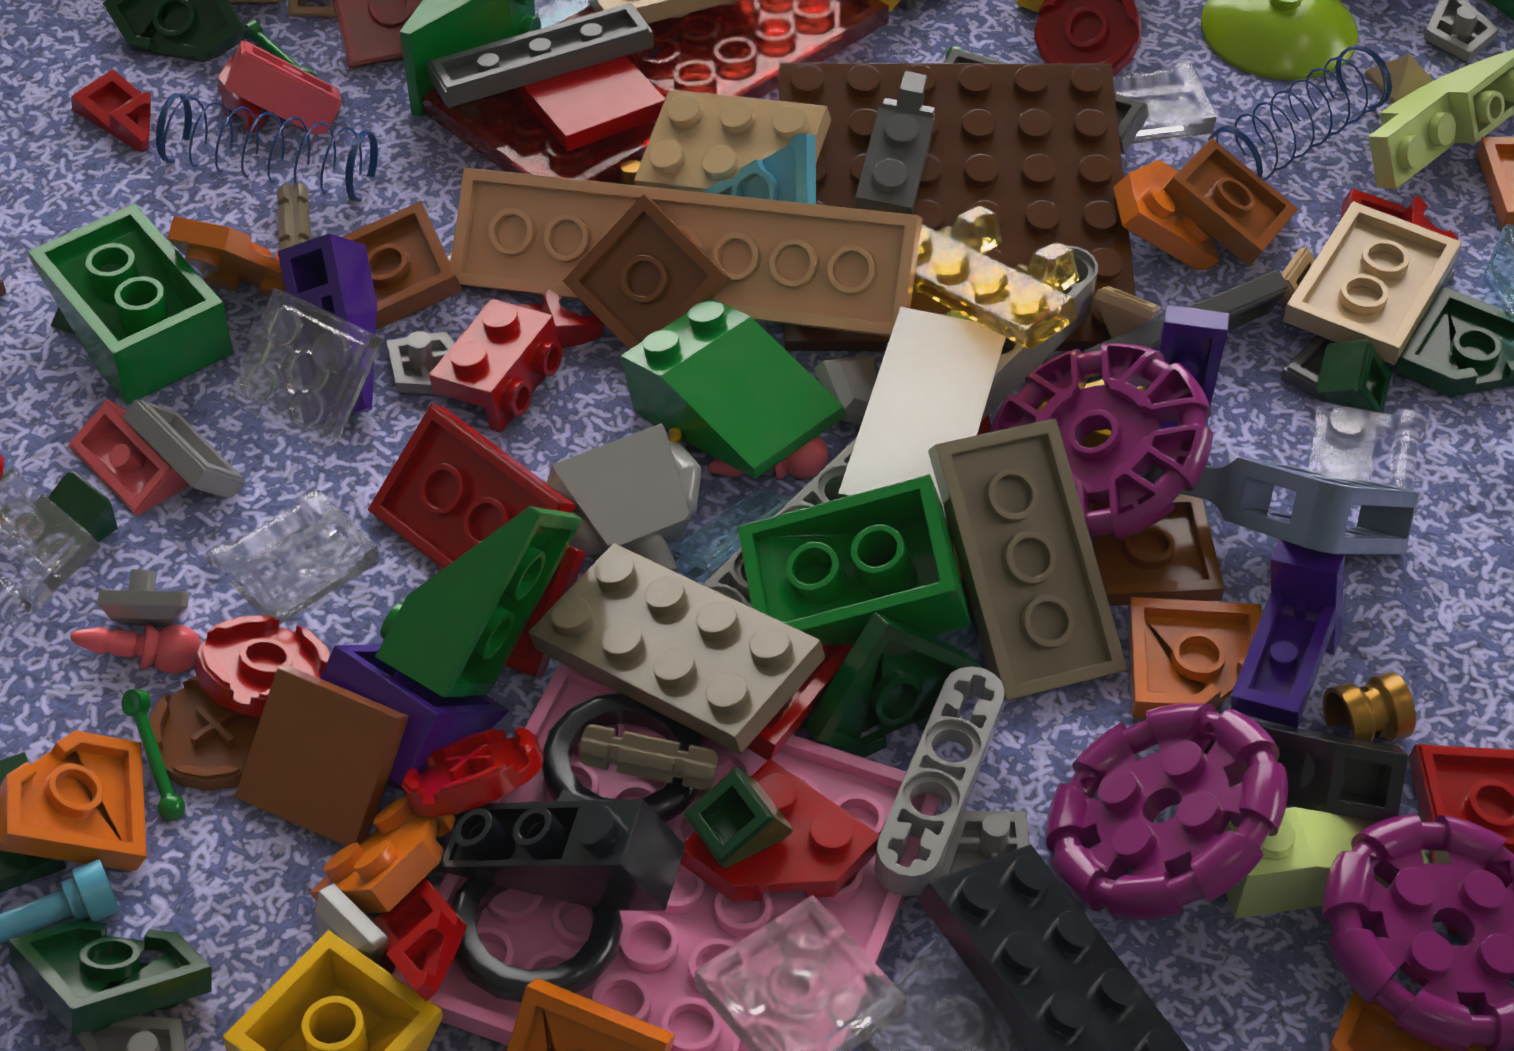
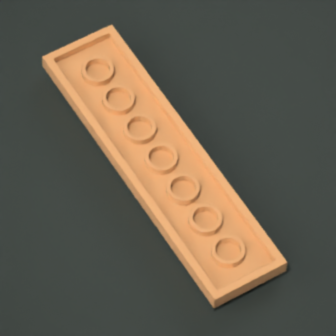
[451,167,923,337]

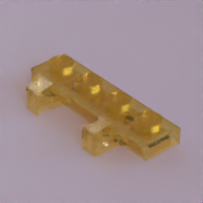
[913,206,1080,350]

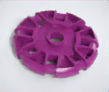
[989,343,1213,544]
[1045,703,1288,921]
[1322,814,1514,1051]

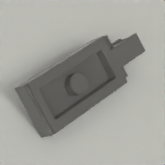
[854,71,935,215]

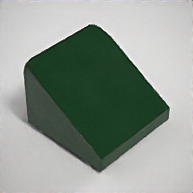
[1316,339,1391,422]
[26,470,118,564]
[683,767,794,869]

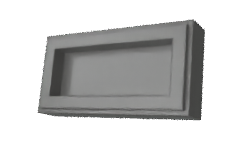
[123,399,245,498]

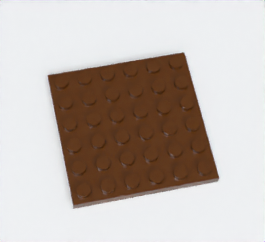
[778,62,1139,351]

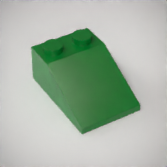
[400,0,541,117]
[28,204,233,405]
[620,298,846,479]
[737,474,971,645]
[375,506,583,698]

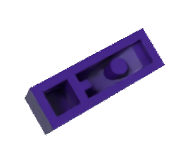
[278,233,377,425]

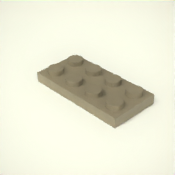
[928,418,1128,703]
[528,543,825,754]

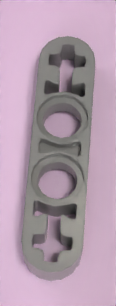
[874,666,1005,896]

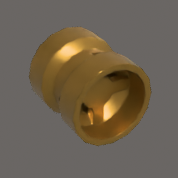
[1323,672,1416,742]

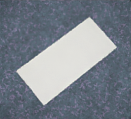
[838,306,1008,508]

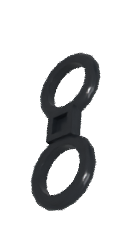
[452,693,704,1003]

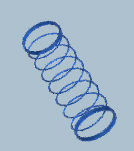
[1208,45,1392,181]
[156,93,378,200]

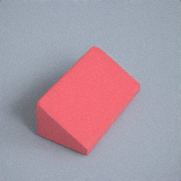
[225,41,342,135]
[68,398,190,516]

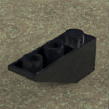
[1204,721,1409,821]
[440,799,686,911]

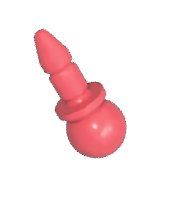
[708,435,829,480]
[70,623,202,674]

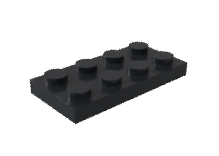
[917,844,1190,1051]

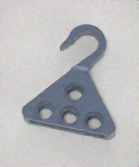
[1143,457,1420,554]

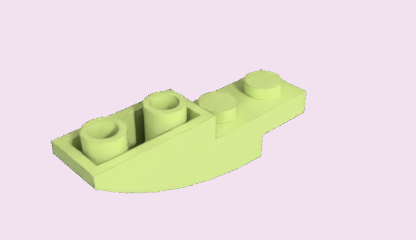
[1368,49,1514,189]

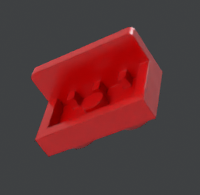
[429,299,562,433]

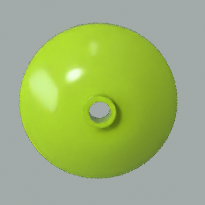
[1200,0,1358,80]

